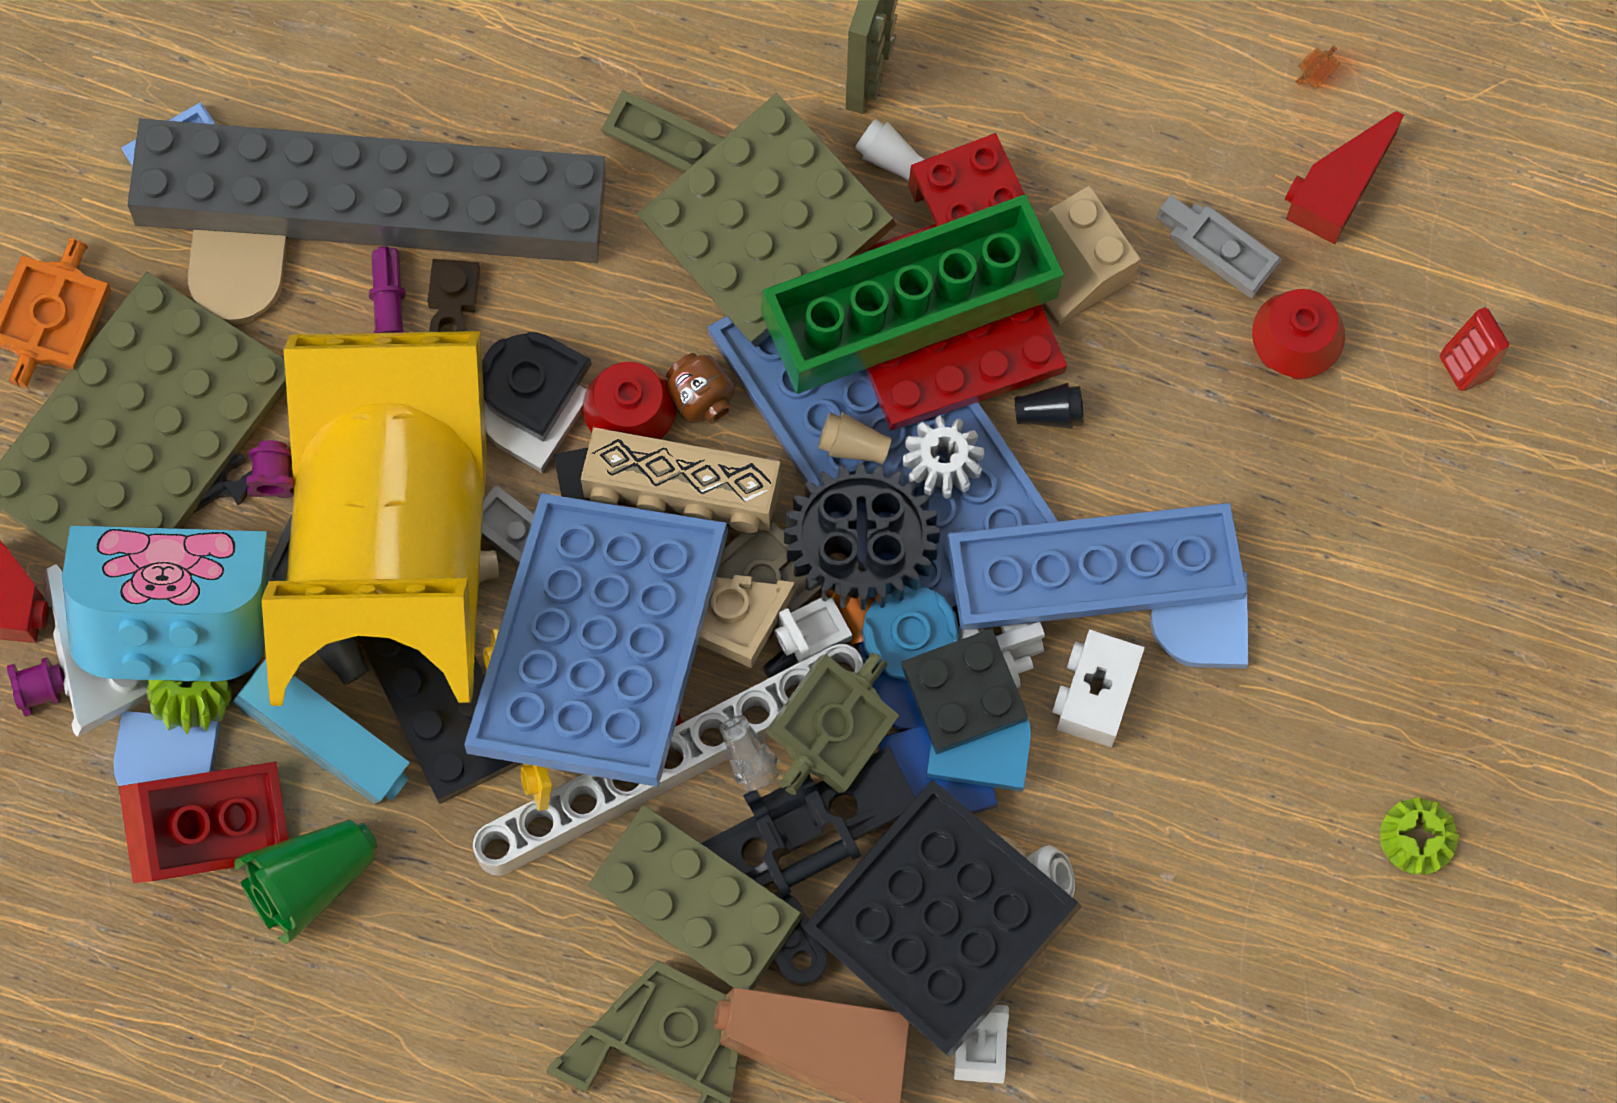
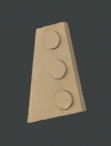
[698,575,795,668]

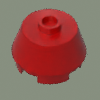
[1252,289,1345,380]
[583,362,677,440]

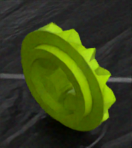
[1380,796,1459,875]

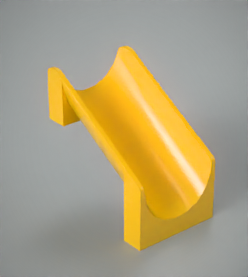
[261,331,487,706]

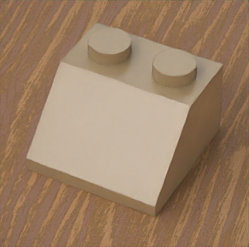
[1038,186,1141,326]

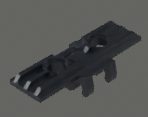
[701,747,915,896]

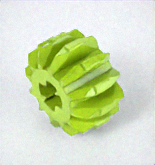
[147,680,231,734]

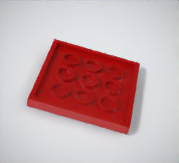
[865,224,1067,431]

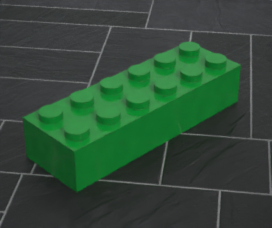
[761,194,1064,394]

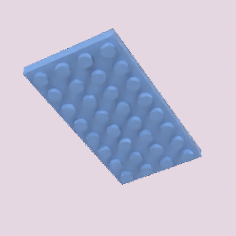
[707,316,1058,611]

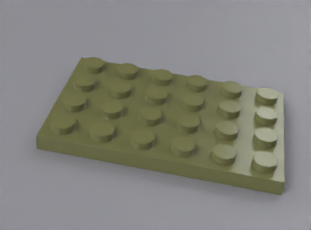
[0,271,286,554]

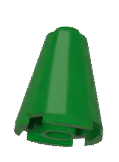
[234,819,377,944]

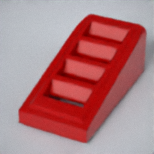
[1440,306,1510,391]

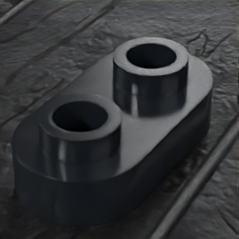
[772,892,827,987]

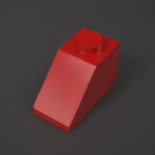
[0,540,49,643]

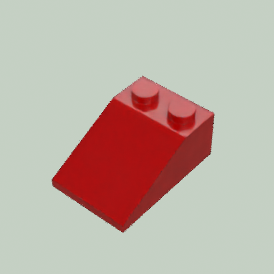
[118,761,288,883]

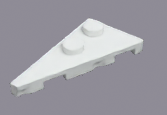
[44,564,149,737]

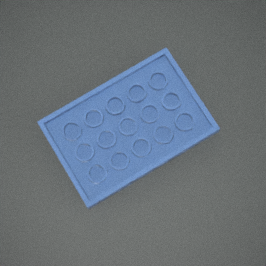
[464,493,728,787]

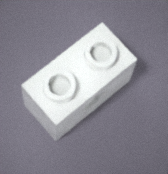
[1052,629,1145,748]

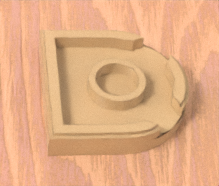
[188,229,288,325]

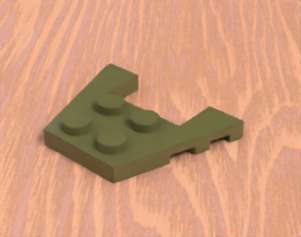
[546,960,739,1103]

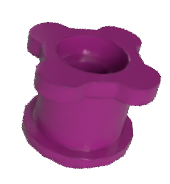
[246,440,294,498]
[7,657,65,717]

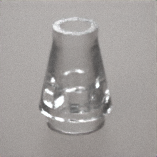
[719,715,780,791]

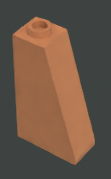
[714,988,909,1103]

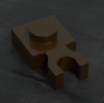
[427,259,480,332]

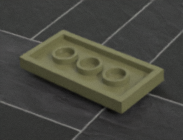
[846,0,898,114]
[588,804,804,990]

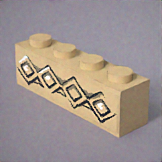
[581,427,782,533]

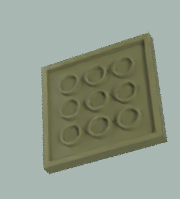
[637,93,897,348]

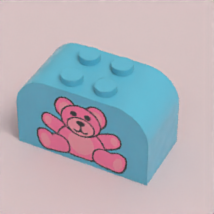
[62,526,269,681]

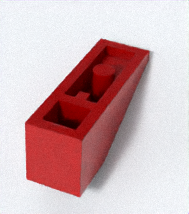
[1284,111,1404,244]

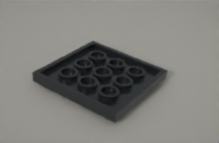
[802,779,1081,1058]

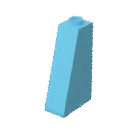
[231,659,410,804]

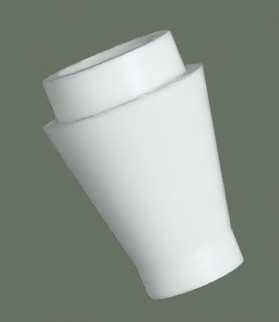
[854,119,925,182]

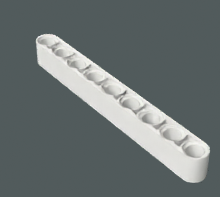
[473,644,863,876]

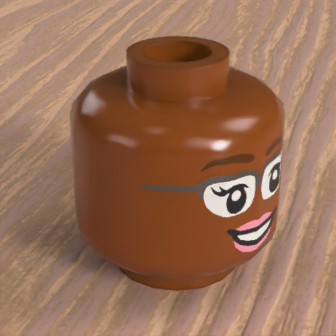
[666,353,735,424]

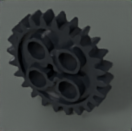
[784,462,940,610]

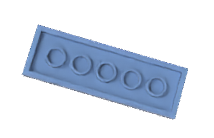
[946,503,1247,631]

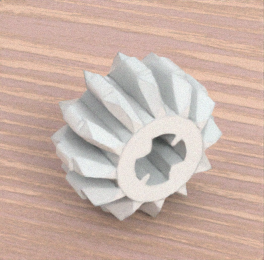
[903,415,984,499]

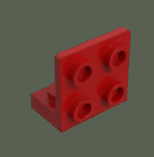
[908,133,1025,226]

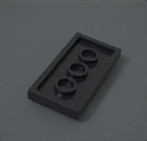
[358,636,523,804]

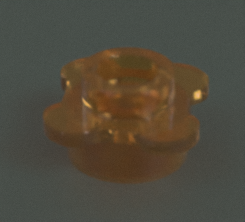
[1295,45,1340,89]

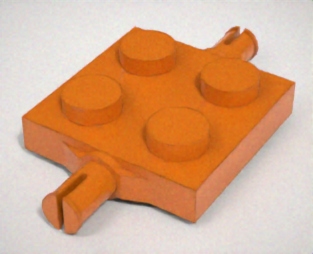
[0,238,111,388]

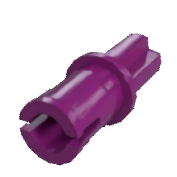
[369,246,406,333]

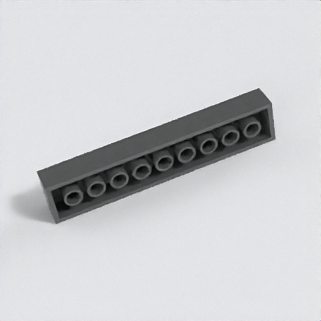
[127,118,606,263]

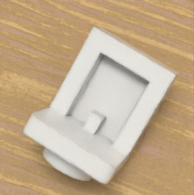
[774,597,852,663]
[954,1005,1009,1084]

